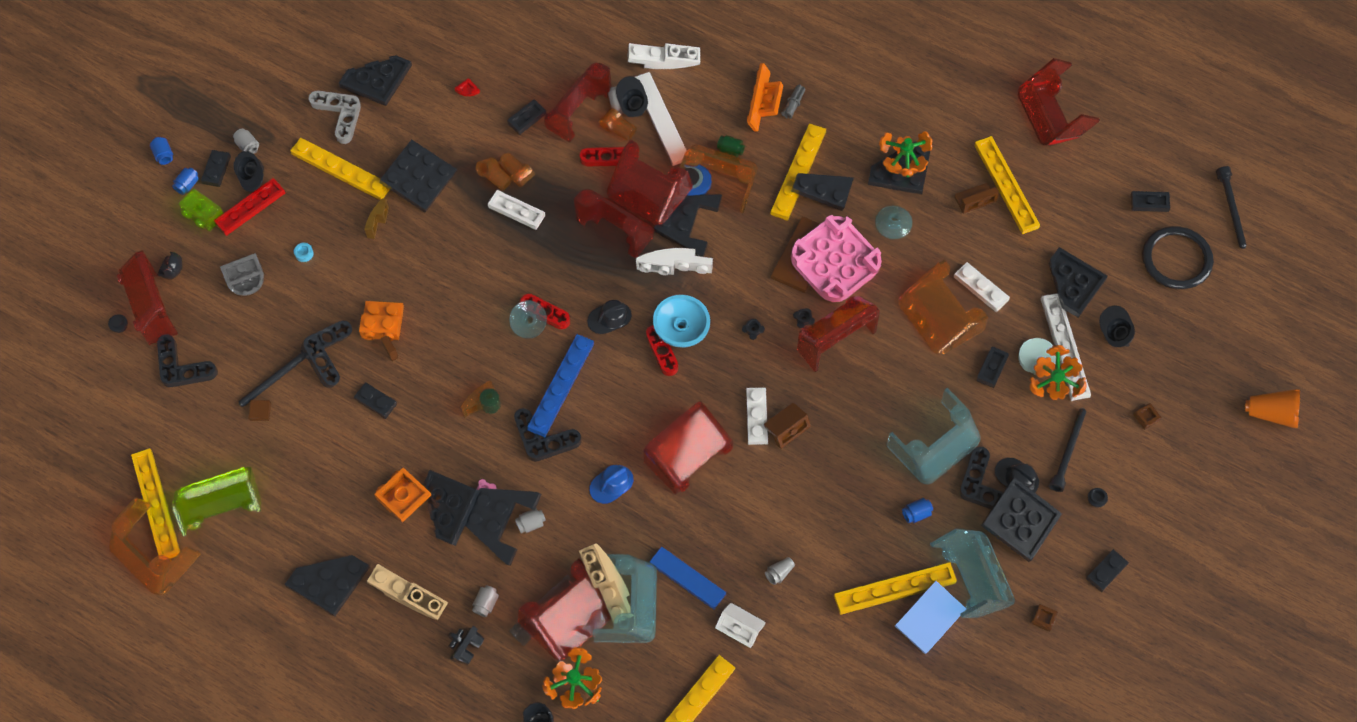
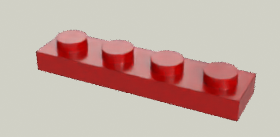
[214,178,285,236]

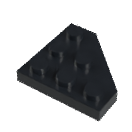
[339,55,412,106]
[868,141,930,195]
[1048,247,1108,318]
[423,470,480,546]
[285,555,370,617]

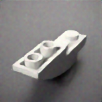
[628,43,700,69]
[636,248,713,275]

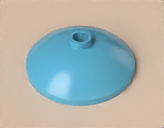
[653,295,710,347]

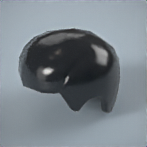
[157,252,182,280]
[523,702,554,722]

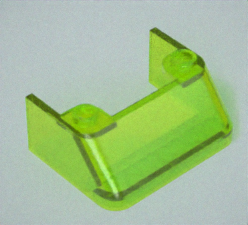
[172,467,261,536]

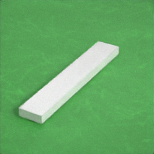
[636,72,690,166]
[1041,293,1091,401]

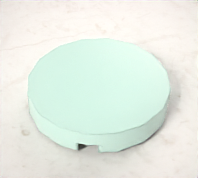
[1018,338,1056,375]

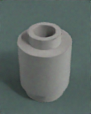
[233,129,259,154]
[515,508,546,533]
[472,585,499,617]

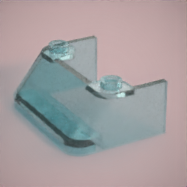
[887,388,981,484]
[930,529,1015,618]
[593,554,657,643]

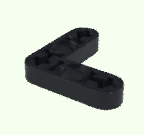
[301,321,352,388]
[157,334,218,387]
[514,408,581,462]
[960,447,1003,509]

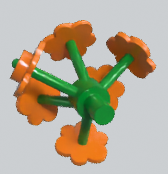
[879,131,932,178]
[1030,345,1087,400]
[542,647,602,709]

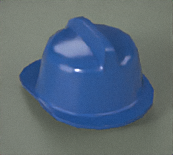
[590,465,634,504]

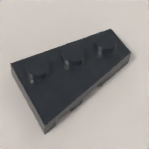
[791,173,854,211]

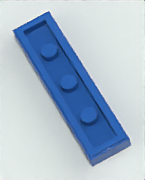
[650,547,726,610]

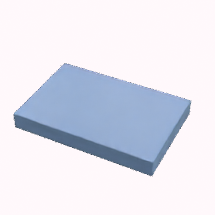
[895,581,966,654]

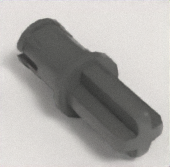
[781,85,805,119]

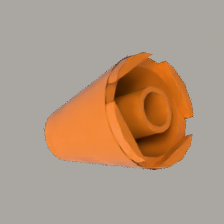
[1245,389,1300,428]

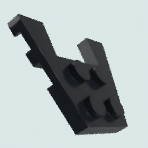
[654,194,722,257]
[465,488,542,566]

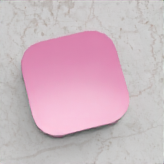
[791,215,882,302]

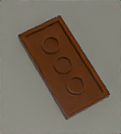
[771,216,820,293]

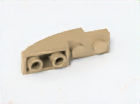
[579,543,634,624]
[367,564,448,621]

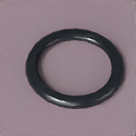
[1142,226,1214,289]

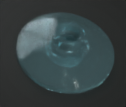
[875,206,912,239]
[510,300,547,338]

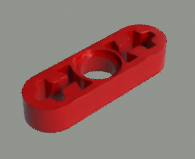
[580,147,633,167]
[520,294,570,329]
[646,325,678,376]

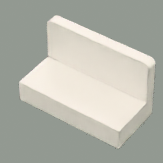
[715,603,765,648]

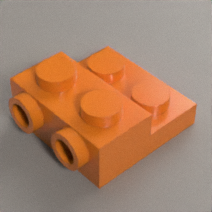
[359,301,404,341]
[374,467,431,523]

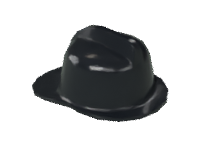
[616,76,648,118]
[234,151,264,192]
[587,300,632,334]
[1099,305,1135,347]
[995,458,1039,493]

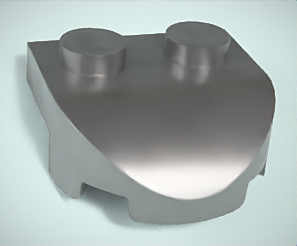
[220,253,264,296]

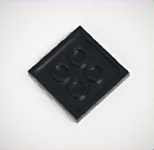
[380,139,457,213]
[981,477,1062,562]

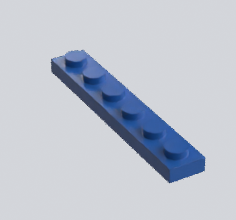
[527,334,594,437]

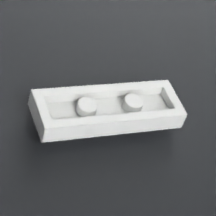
[488,190,545,230]
[954,262,1010,312]
[746,388,768,445]

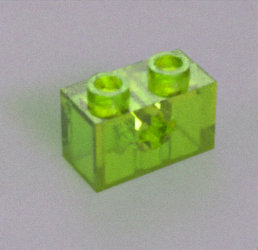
[179,188,224,231]

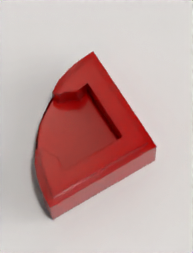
[455,78,480,96]

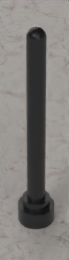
[1216,166,1247,249]
[238,343,317,407]
[1048,408,1086,492]

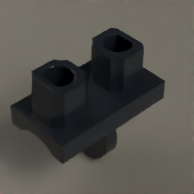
[448,626,484,665]

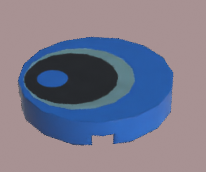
[675,164,712,196]

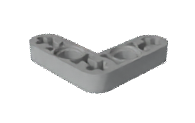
[309,91,361,144]

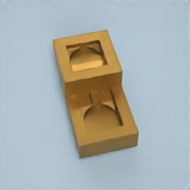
[364,198,389,239]

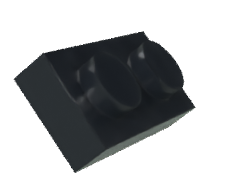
[507,99,547,135]
[201,150,231,187]
[1131,191,1170,212]
[976,346,1009,388]
[354,382,397,419]
[1086,549,1129,592]

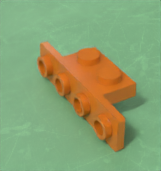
[747,63,783,132]

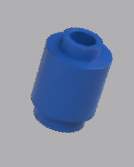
[150,137,173,165]
[172,167,199,195]
[902,498,933,523]

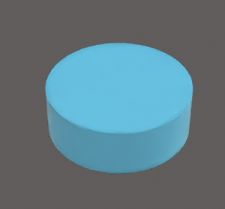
[294,243,314,262]

